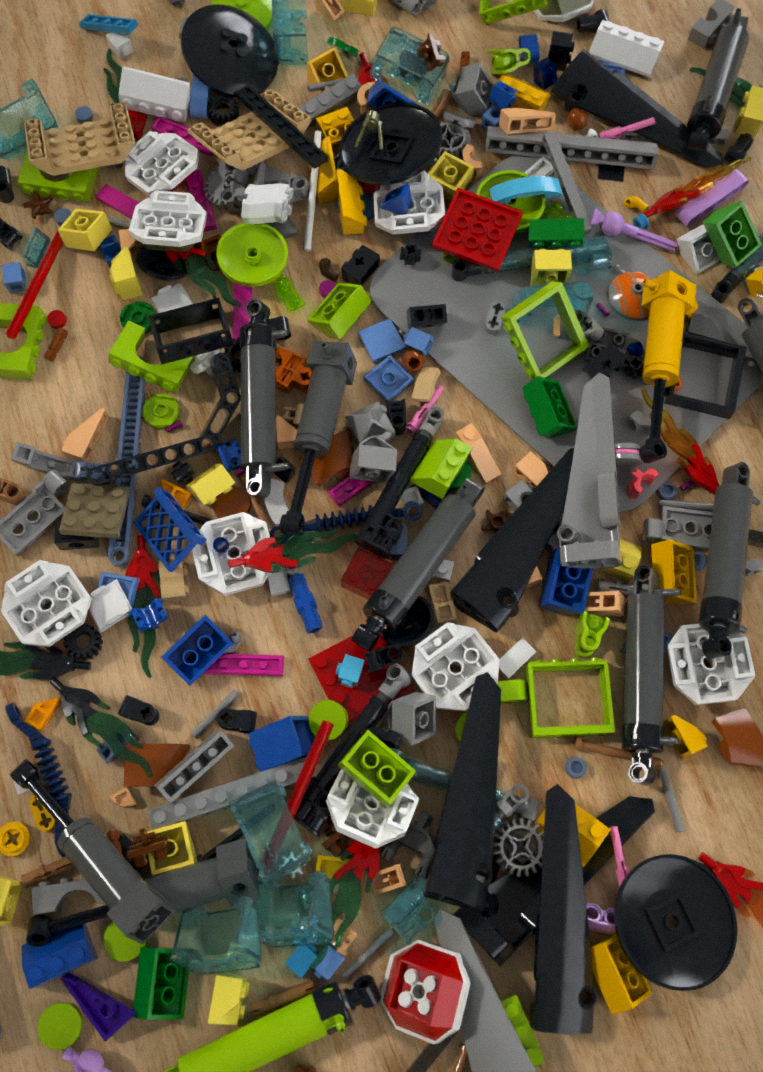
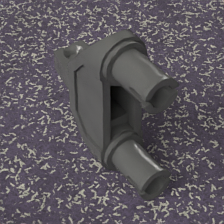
[380,812,436,880]

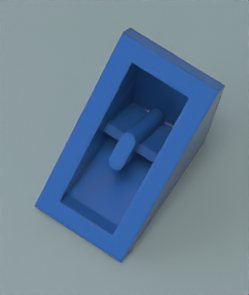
[380,183,412,215]

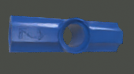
[288,573,323,634]

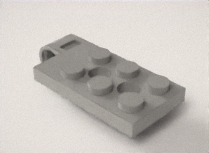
[0,470,69,557]
[643,506,713,550]

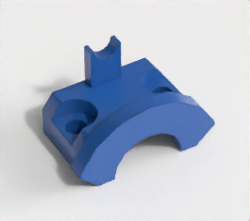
[216,438,241,472]
[129,598,168,631]

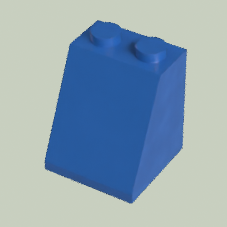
[248,716,315,772]

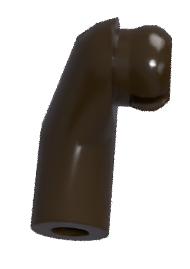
[319,258,339,282]

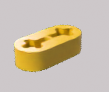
[29,795,56,832]

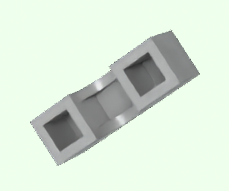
[688,0,735,49]

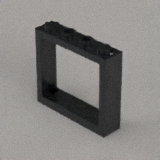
[149,297,234,365]
[664,332,747,419]

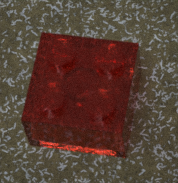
[341,547,393,600]

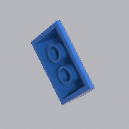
[366,79,421,108]
[539,548,593,615]
[161,615,233,686]
[22,923,98,989]

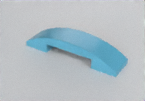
[490,176,562,204]

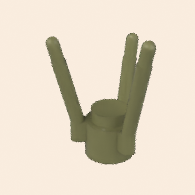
[354,110,383,150]

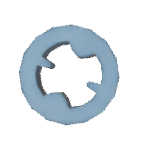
[633,214,649,229]

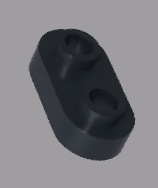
[365,726,402,749]

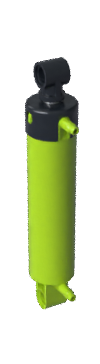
[163,975,381,1072]

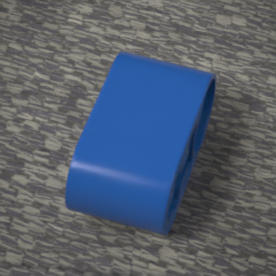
[519,34,540,64]

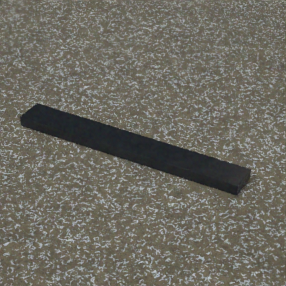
[235,85,328,169]

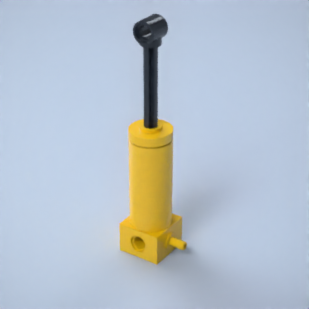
[639,270,696,464]

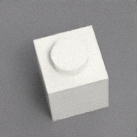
[106,32,134,60]

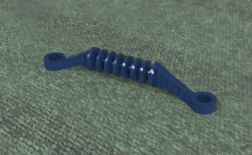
[270,501,422,544]
[5,702,72,857]

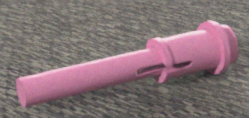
[600,117,655,139]
[405,386,444,435]
[609,826,629,890]

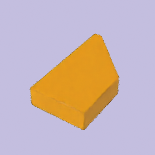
[161,478,193,510]
[23,697,61,732]

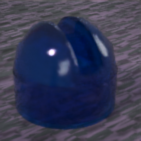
[627,342,643,357]
[213,537,229,553]

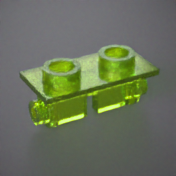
[544,200,574,219]
[273,274,305,312]

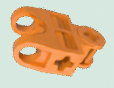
[276,347,312,394]

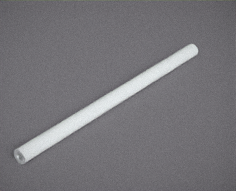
[304,131,322,251]

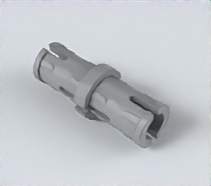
[597,578,634,596]

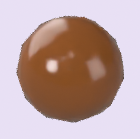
[567,108,589,130]
[401,350,424,372]

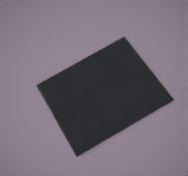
[598,164,624,182]

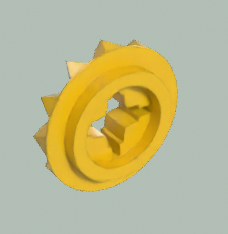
[0,822,31,856]

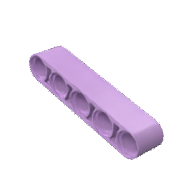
[675,169,749,227]

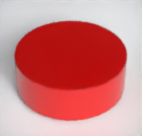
[47,310,67,329]

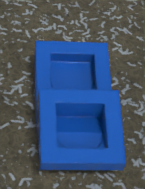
[100,235,121,268]

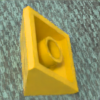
[307,46,348,93]

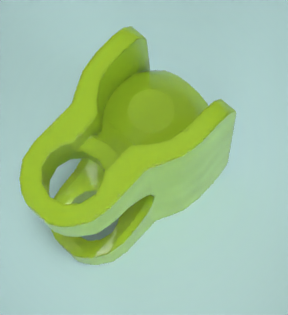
[487,48,531,74]
[574,610,610,658]

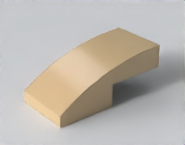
[412,367,441,402]
[428,581,457,623]

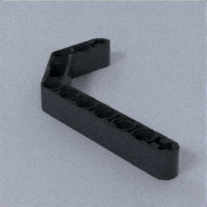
[86,352,241,484]

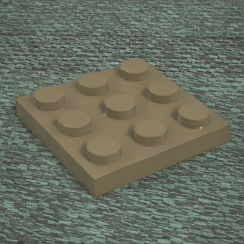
[59,483,130,539]

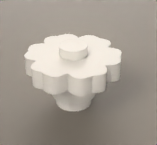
[190,349,223,378]

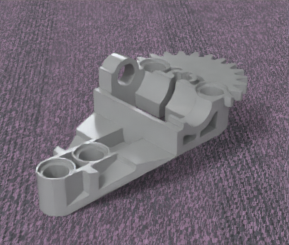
[203,161,310,212]

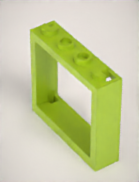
[479,0,547,25]
[500,281,590,380]
[525,657,615,738]

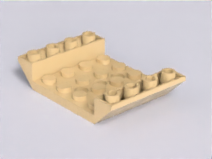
[187,89,311,171]
[24,103,136,176]

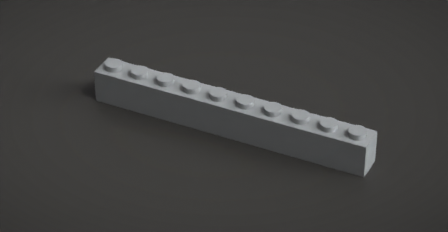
[485,126,658,169]

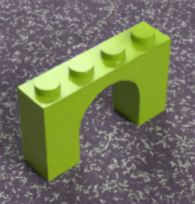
[17,149,99,202]
[0,303,47,380]
[108,321,195,393]

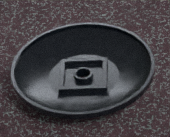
[180,4,279,97]
[339,102,443,185]
[614,854,737,991]

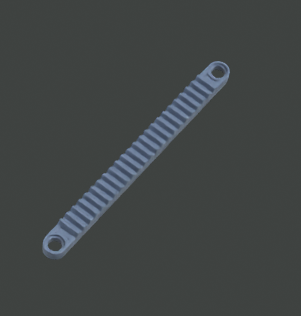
[108,355,146,567]

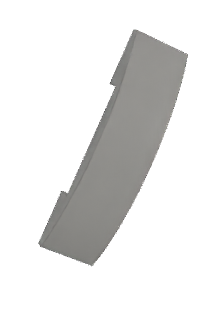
[11,442,84,481]

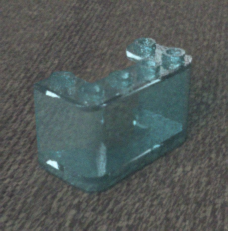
[272,0,308,65]
[370,27,450,105]

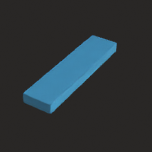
[79,14,139,34]

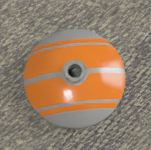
[608,271,653,320]

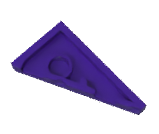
[60,972,136,1041]

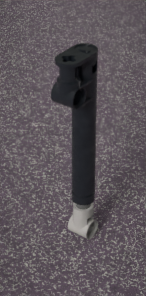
[355,406,444,559]
[294,663,411,837]

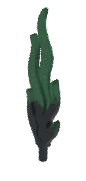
[0,642,91,681]
[50,678,153,778]

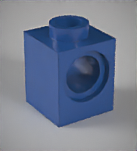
[488,81,517,109]

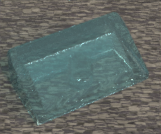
[22,227,51,269]

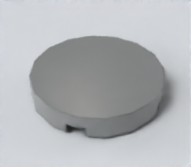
[443,111,477,128]

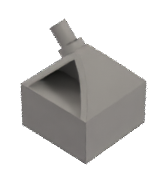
[449,62,494,117]
[345,401,395,447]
[350,431,397,483]
[381,692,436,746]

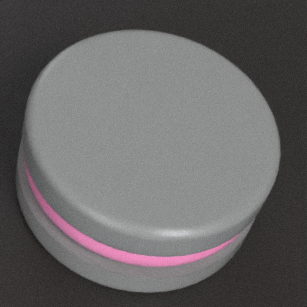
[614,443,643,467]

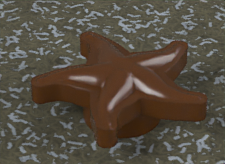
[23,191,53,219]
[481,510,508,533]

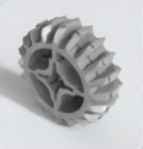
[436,120,471,161]
[492,818,544,877]

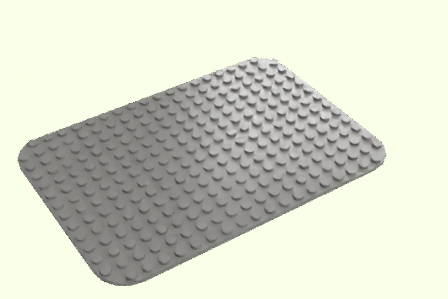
[369,155,763,512]

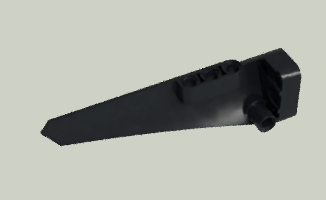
[550,49,723,168]
[450,448,574,632]
[422,672,501,912]
[530,784,597,1034]
[453,796,655,967]

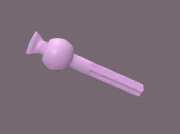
[590,208,678,252]
[62,1046,113,1072]

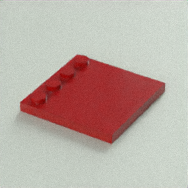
[432,188,523,272]
[308,633,415,729]

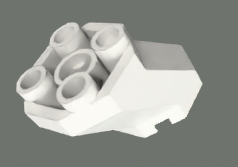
[241,183,294,225]

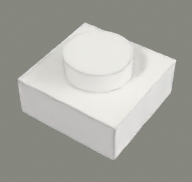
[400,486,424,510]
[432,559,454,582]

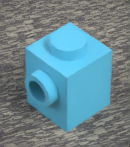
[335,654,365,688]

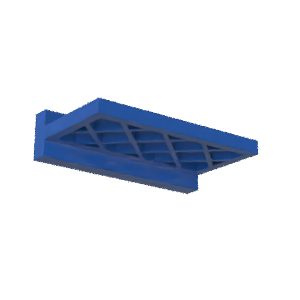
[133,487,207,572]

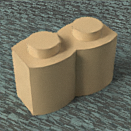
[159,559,190,601]

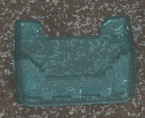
[0,79,58,159]
[511,282,594,325]
[229,780,314,887]
[243,872,334,948]
[170,896,262,975]

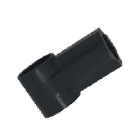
[577,9,610,32]
[723,133,754,167]
[0,166,14,203]

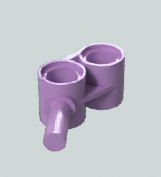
[586,903,616,936]

